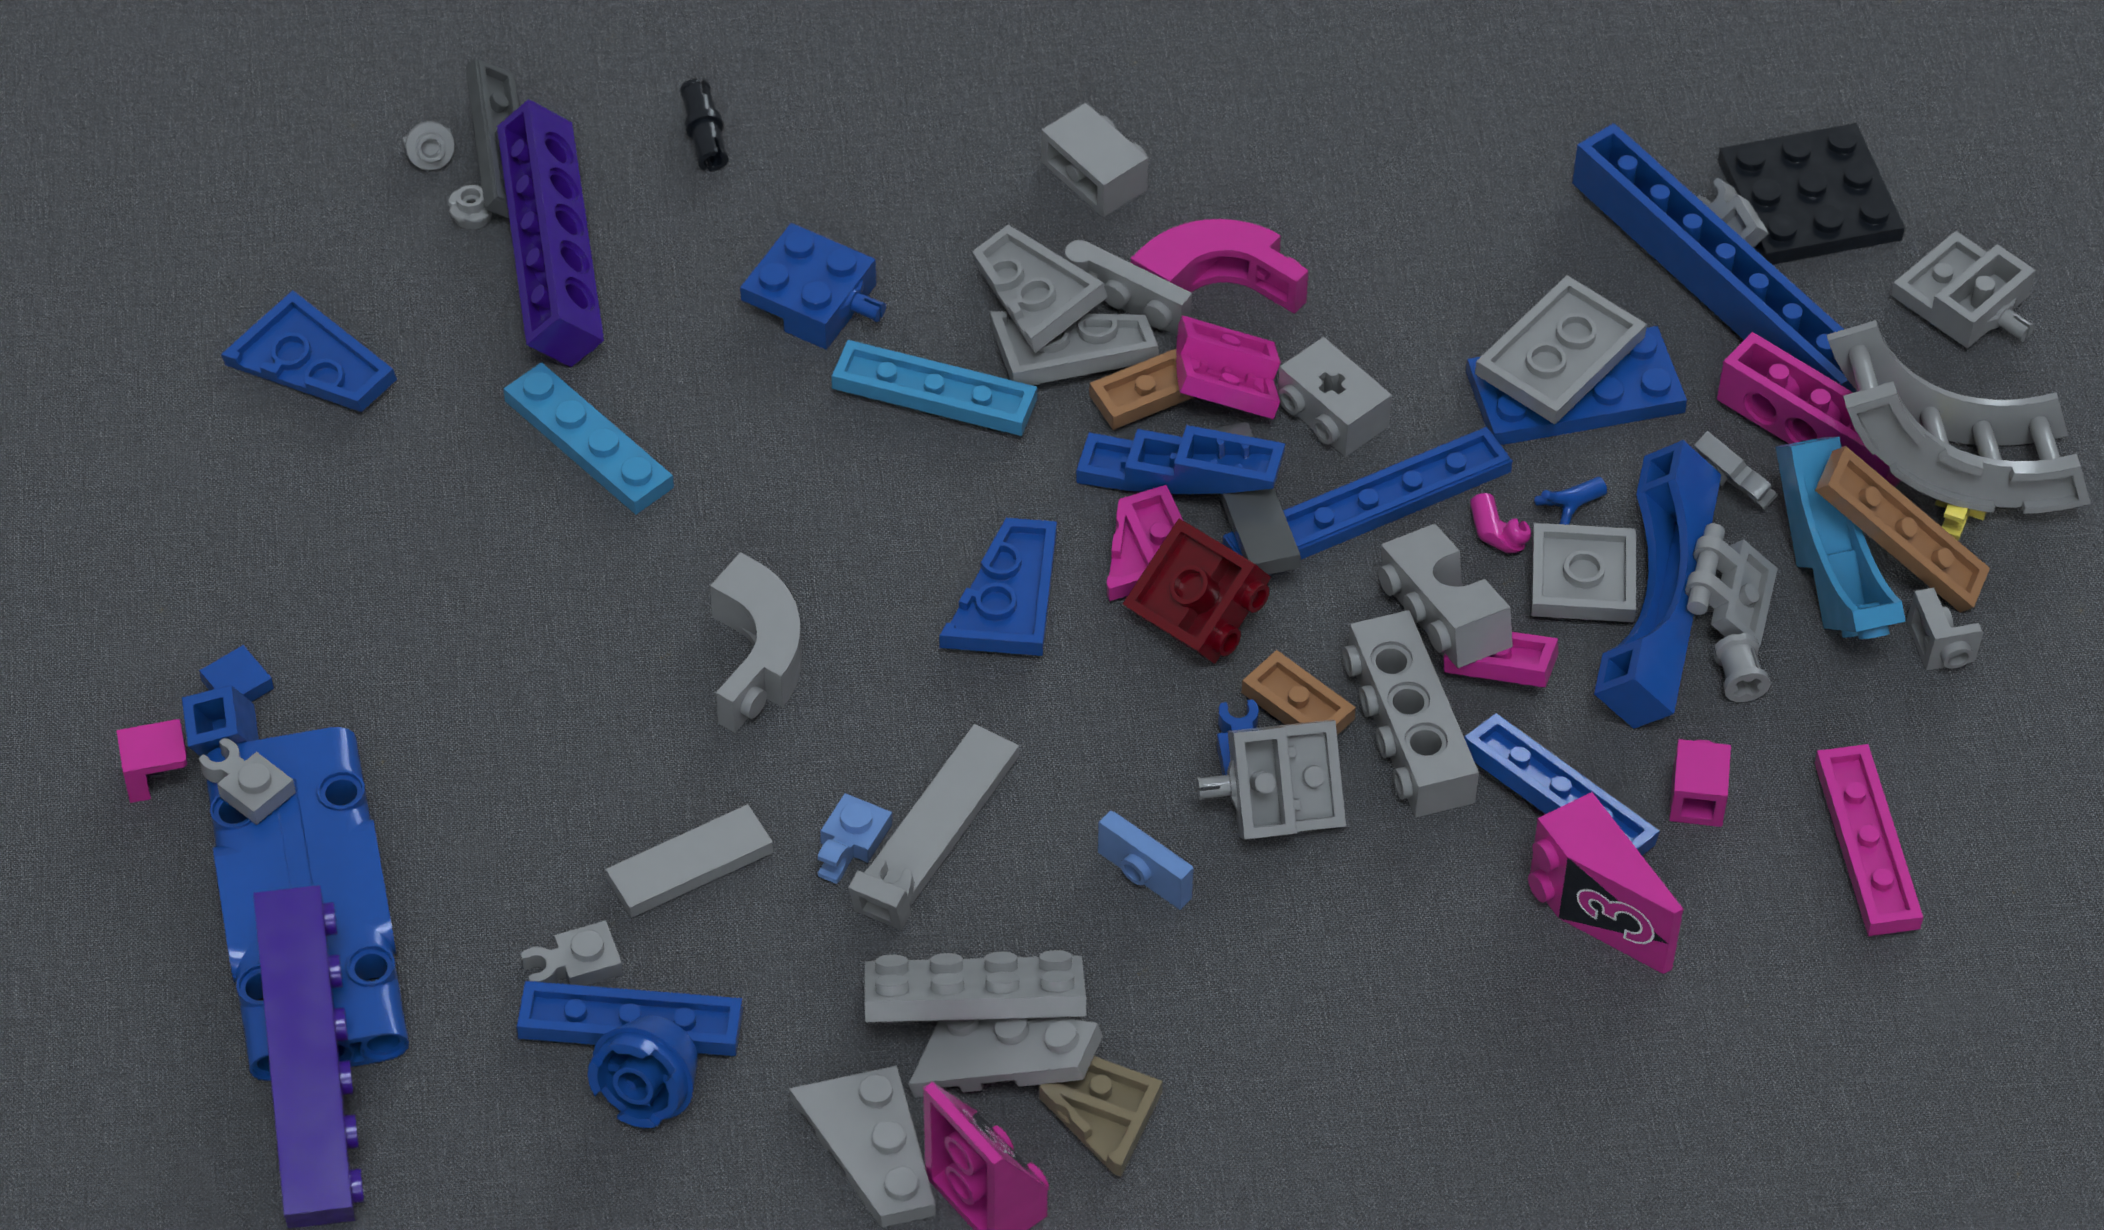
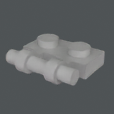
[1685,523,1778,647]

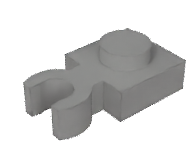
[1697,178,1769,248]
[1694,431,1778,510]
[199,738,296,825]
[520,920,623,986]

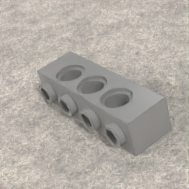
[1342,610,1479,818]

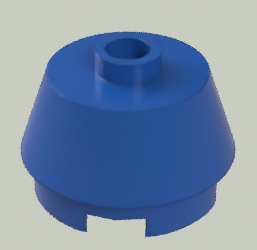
[588,1016,698,1128]

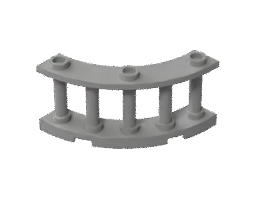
[1827,320,2091,514]

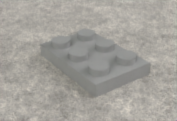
[1475,275,1647,424]

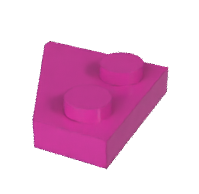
[1106,485,1183,601]

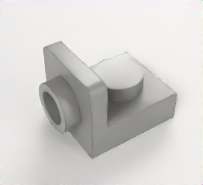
[1906,587,1983,671]

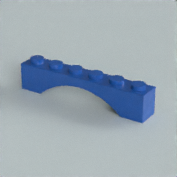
[1594,440,1722,729]

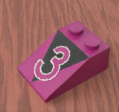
[1528,792,1683,974]
[923,1082,1049,1230]

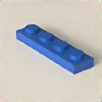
[1464,713,1660,856]
[517,981,743,1056]

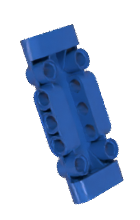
[206,727,409,1081]

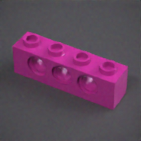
[1717,332,1901,487]

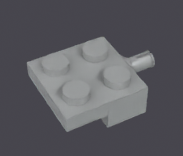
[1891,231,2036,349]
[1196,720,1346,840]

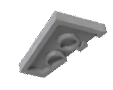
[972,224,1108,353]
[990,311,1159,385]
[908,1017,1103,1097]
[789,1066,936,1228]

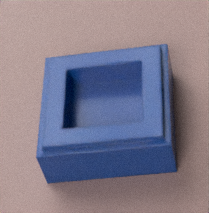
[199,645,274,702]

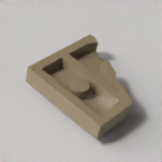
[1039,1056,1163,1177]

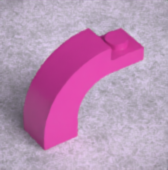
[1131,219,1309,314]

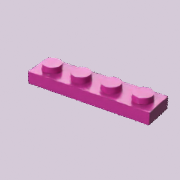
[1815,744,1923,936]

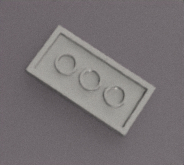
[865,950,1086,1022]

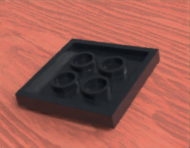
[1718,123,1905,265]

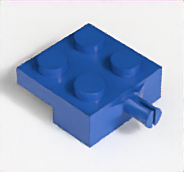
[740,223,886,350]

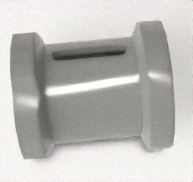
[1713,633,1771,702]

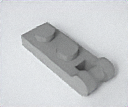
[1065,240,1192,336]

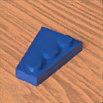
[939,518,1057,656]

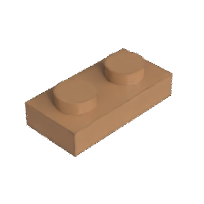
[1089,349,1194,430]
[1241,650,1356,735]

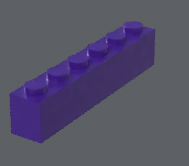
[253,885,364,1229]

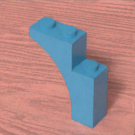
[1775,437,1906,639]

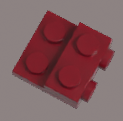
[1122,518,1272,664]

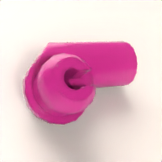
[1470,493,1531,554]

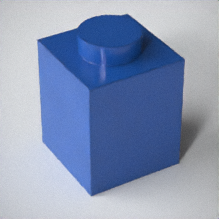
[182,685,259,757]

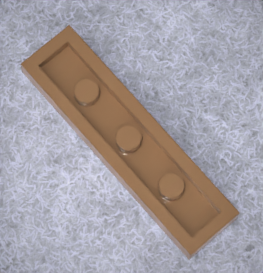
[1815,446,1990,613]

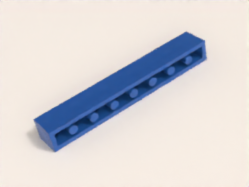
[1572,123,1858,393]

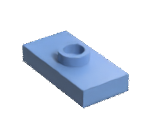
[1098,810,1193,910]

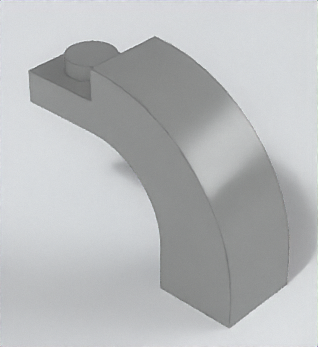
[710,552,802,733]

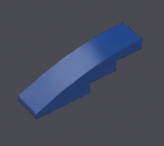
[1076,425,1285,494]

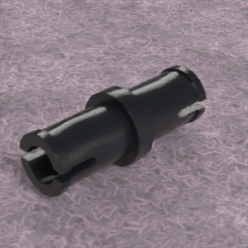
[680,78,729,171]

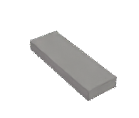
[605,804,774,918]

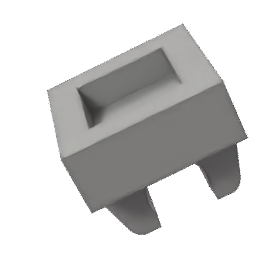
[848,858,915,930]

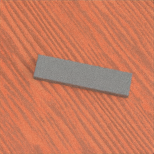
[872,724,1019,906]

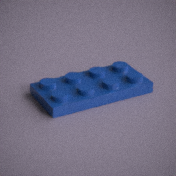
[1466,326,1687,445]

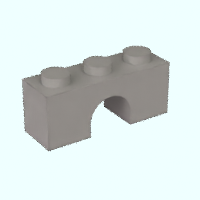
[1378,524,1513,668]

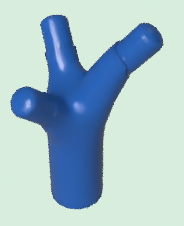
[1534,477,1607,525]

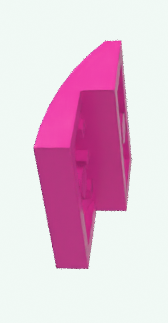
[1176,315,1281,419]

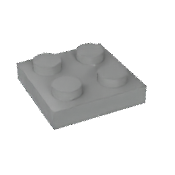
[1531,523,1636,622]

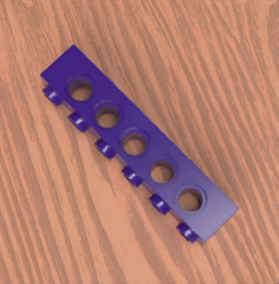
[497,99,604,367]

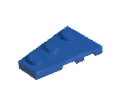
[221,290,397,412]

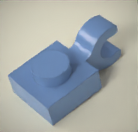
[817,793,892,884]

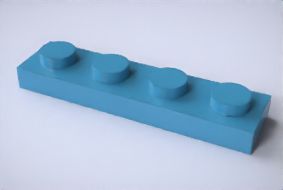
[831,340,1037,436]
[503,362,674,515]

